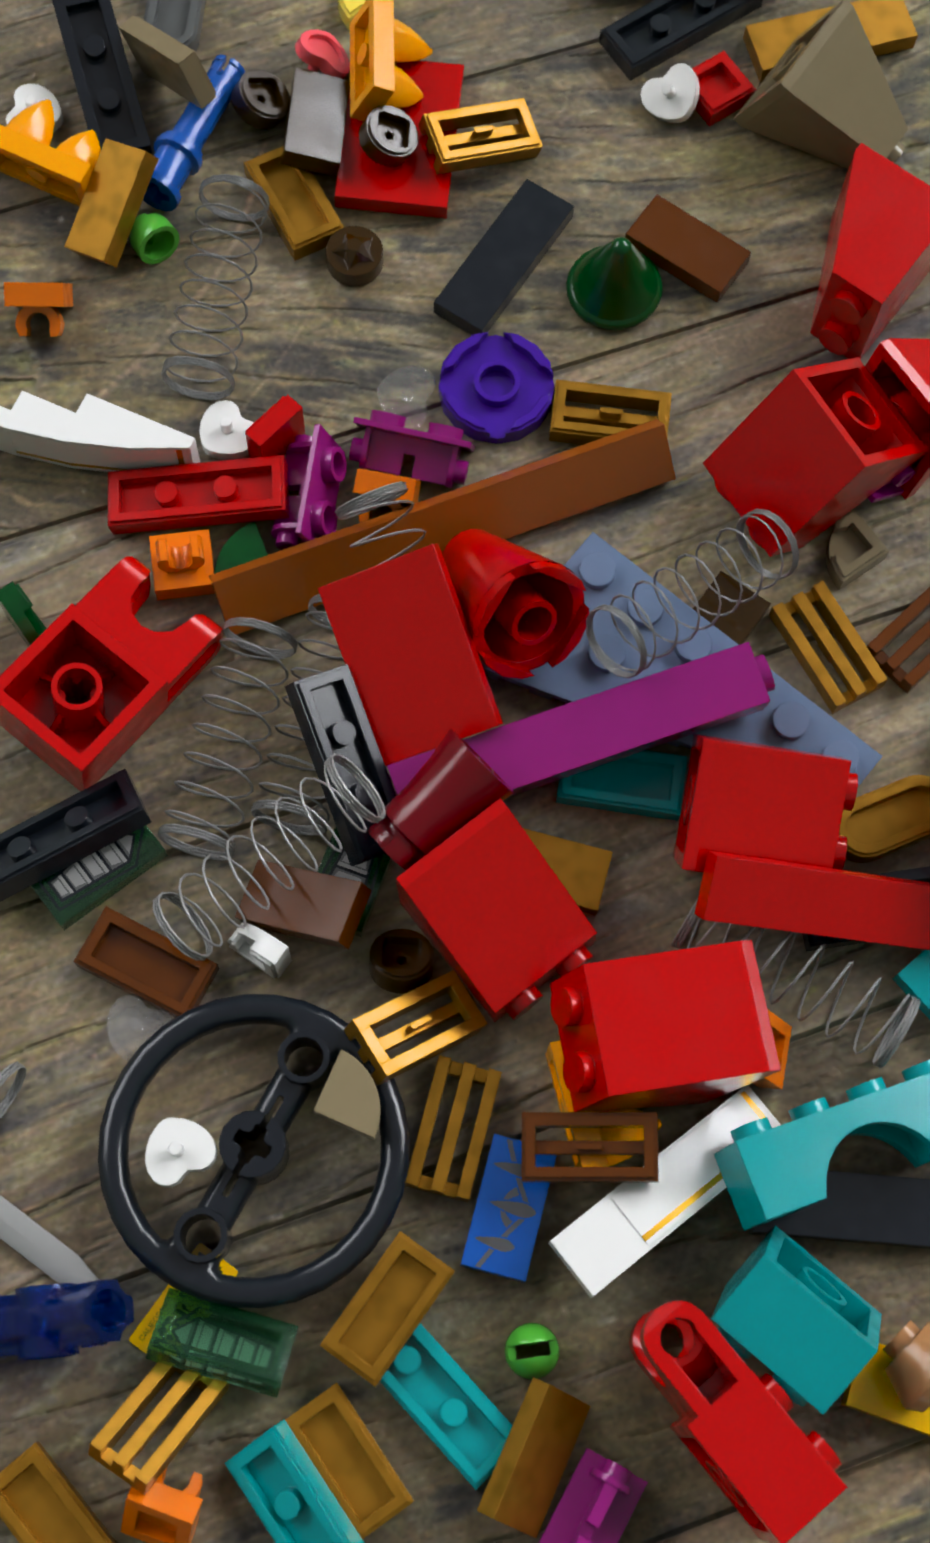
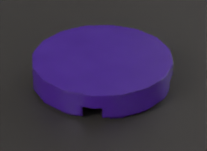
[438,332,555,444]

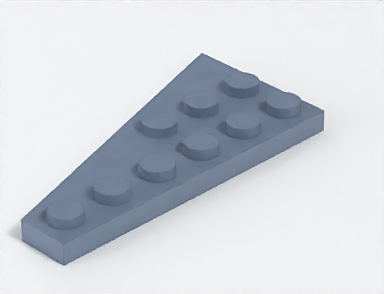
[481,532,882,786]

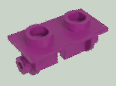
[349,410,475,488]
[271,424,347,550]
[538,1448,648,1543]

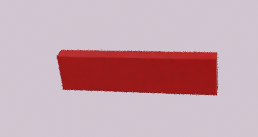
[695,850,930,950]

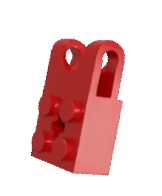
[0,556,224,792]
[629,1301,848,1543]

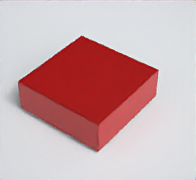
[692,51,756,127]
[245,395,305,458]

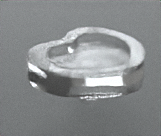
[377,365,436,429]
[107,995,173,1061]

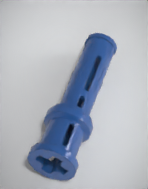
[143,55,245,211]

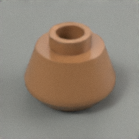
[883,1320,930,1413]

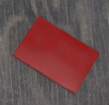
[334,60,464,219]
[318,544,503,766]

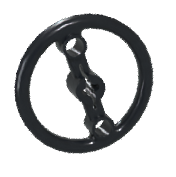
[98,994,410,1308]

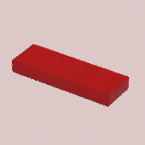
[108,455,289,535]

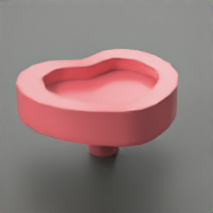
[295,29,350,79]

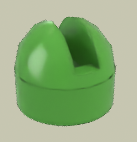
[128,213,179,264]
[505,1323,559,1380]

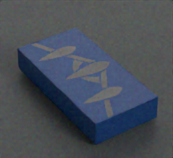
[460,1134,557,1283]

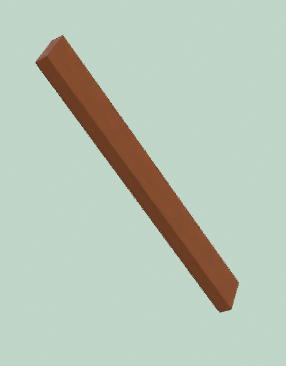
[209,419,676,635]

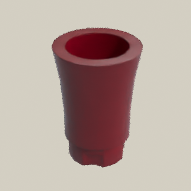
[368,728,515,870]

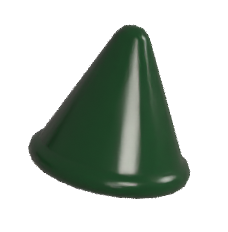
[566,237,663,330]

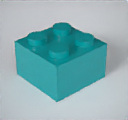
[711,1225,882,1415]

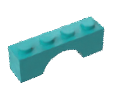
[714,1060,930,1231]

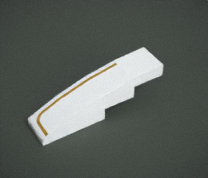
[0,391,200,472]
[548,1085,781,1298]

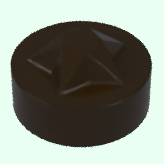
[231,69,290,130]
[359,105,419,167]
[326,226,383,286]
[369,929,434,994]

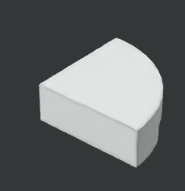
[228,922,292,979]

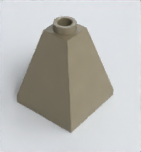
[733,0,908,169]

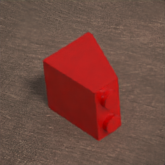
[810,142,930,360]
[703,357,928,557]
[673,733,858,872]
[396,798,597,1022]
[550,940,781,1112]

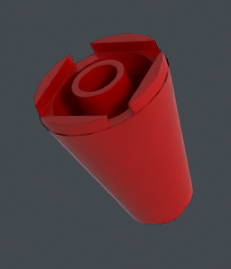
[442,529,589,679]

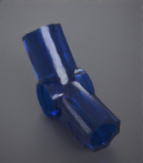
[0,1280,134,1361]

